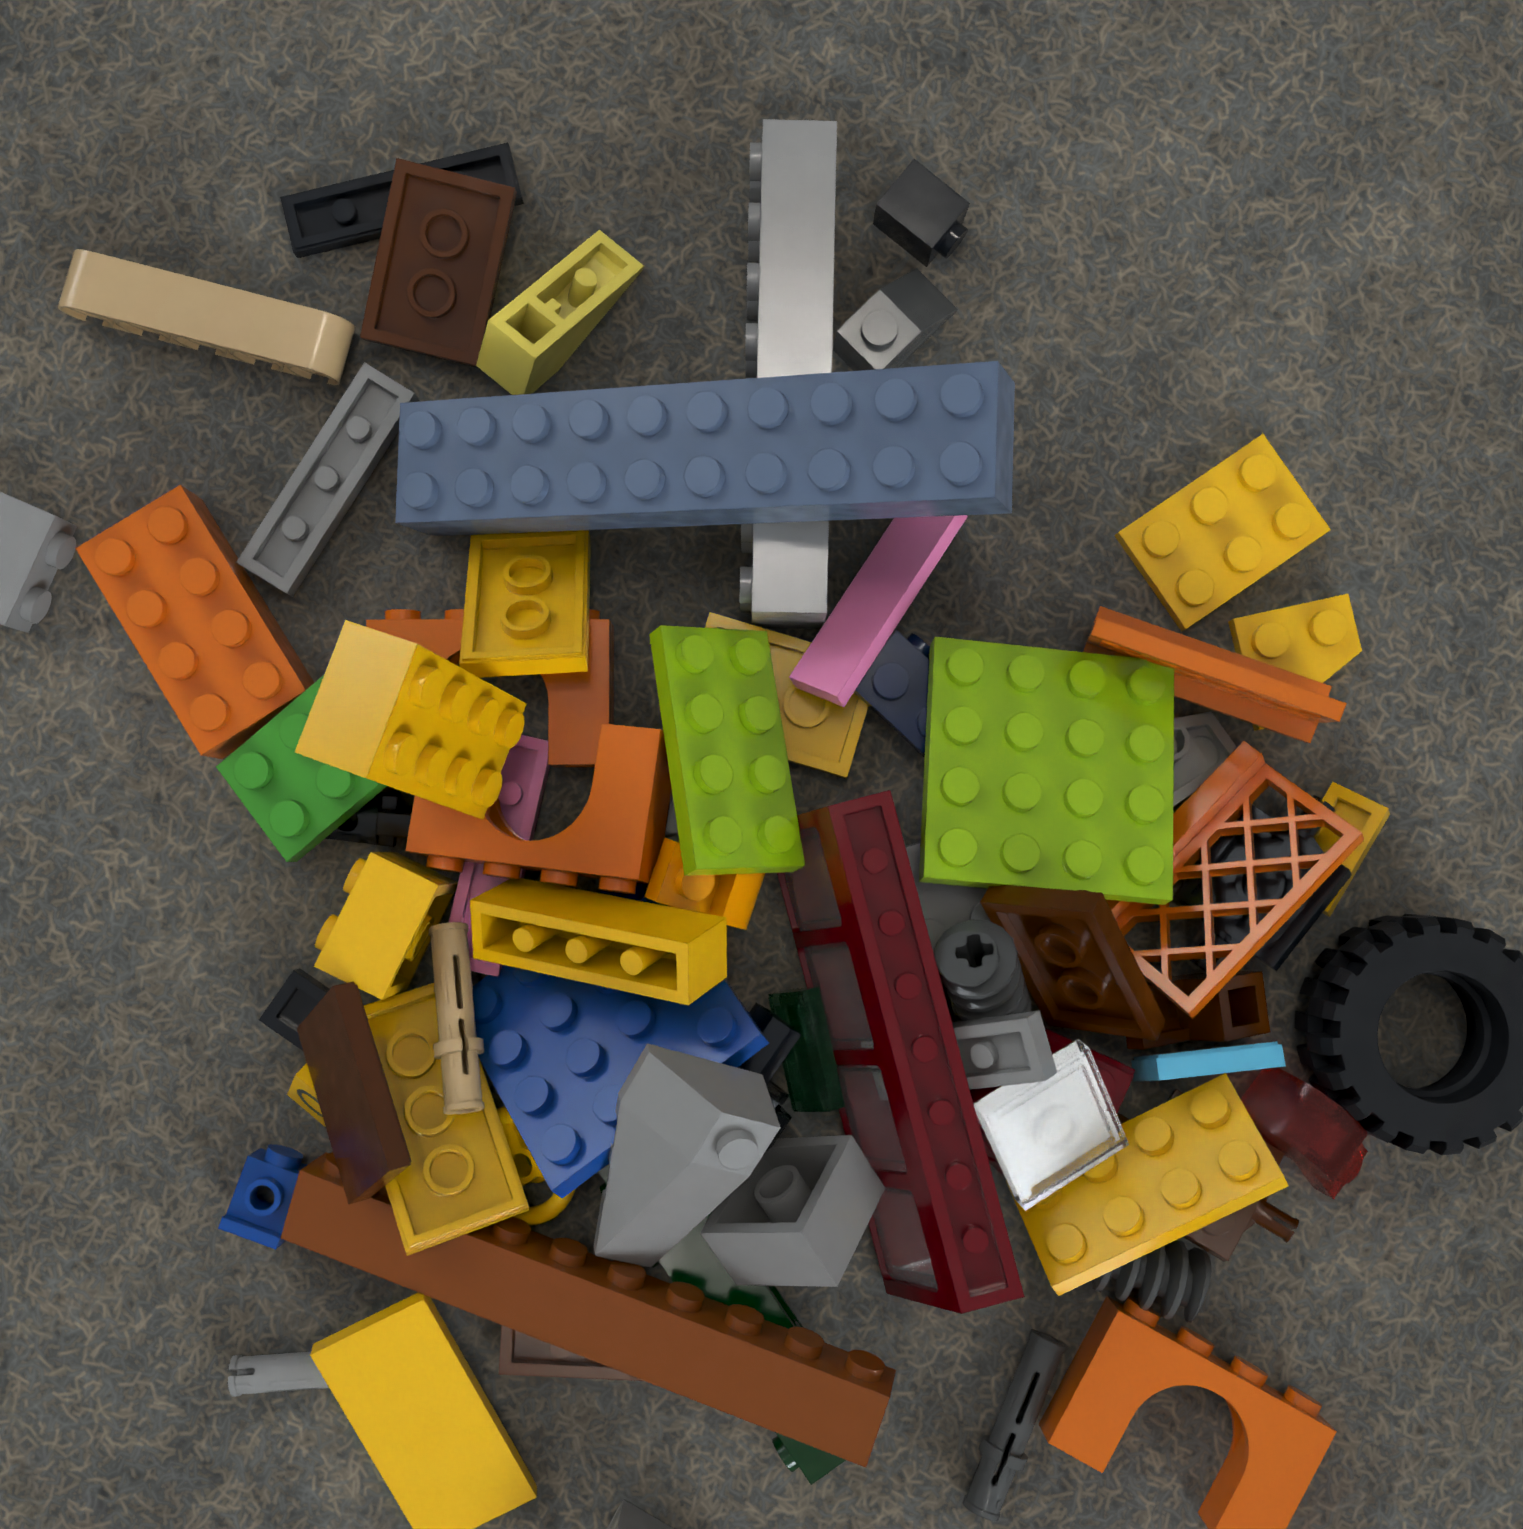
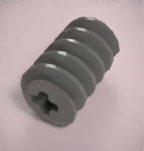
[934,919,1032,1022]
[1092,1240,1212,1323]

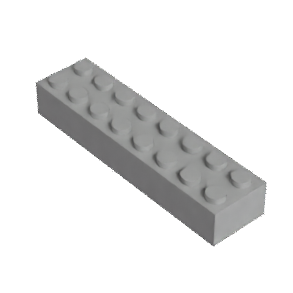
[739,119,837,629]

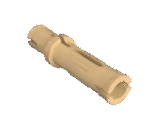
[428,922,485,1115]

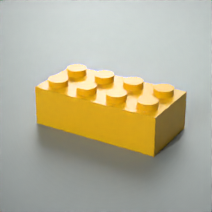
[295,620,527,820]

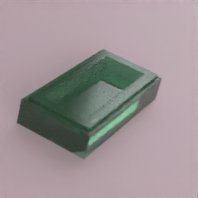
[768,987,845,1112]

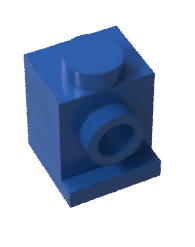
[218,1144,307,1250]

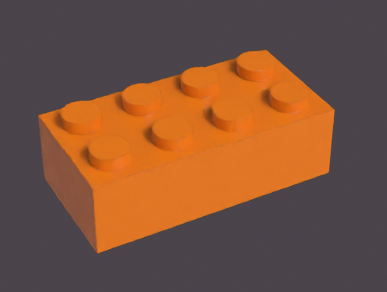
[75,485,314,759]

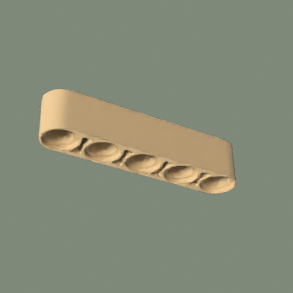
[58,249,355,385]

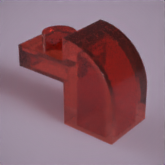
[1241,1067,1368,1200]

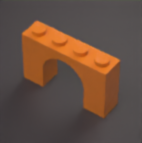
[366,609,614,767]
[405,723,672,895]
[1039,1296,1337,1529]

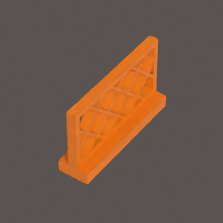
[1083,606,1347,743]
[1106,741,1364,1019]

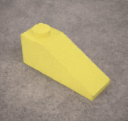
[476,230,644,395]

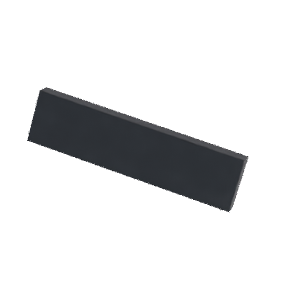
[280,142,524,258]

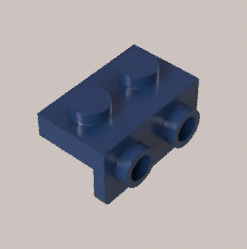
[854,630,930,758]

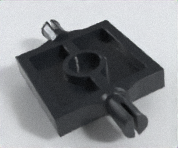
[1174,795,1352,972]

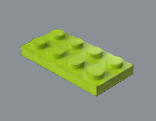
[649,625,805,876]

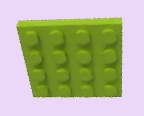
[919,637,1174,905]

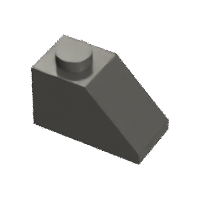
[833,268,958,371]

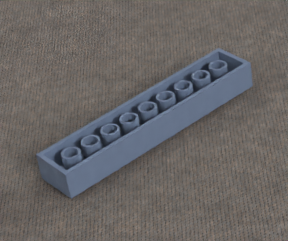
[395,361,1015,536]

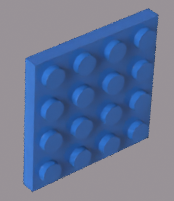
[473,883,769,1198]

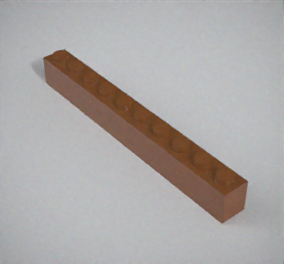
[280,1152,896,1468]

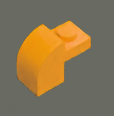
[644,837,765,930]

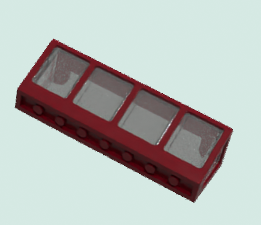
[777,790,1025,1314]

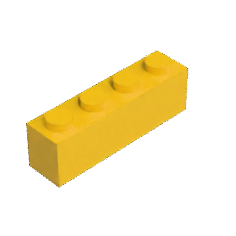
[470,878,727,1006]

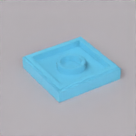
[1131,1041,1286,1081]

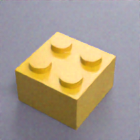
[314,852,458,1000]

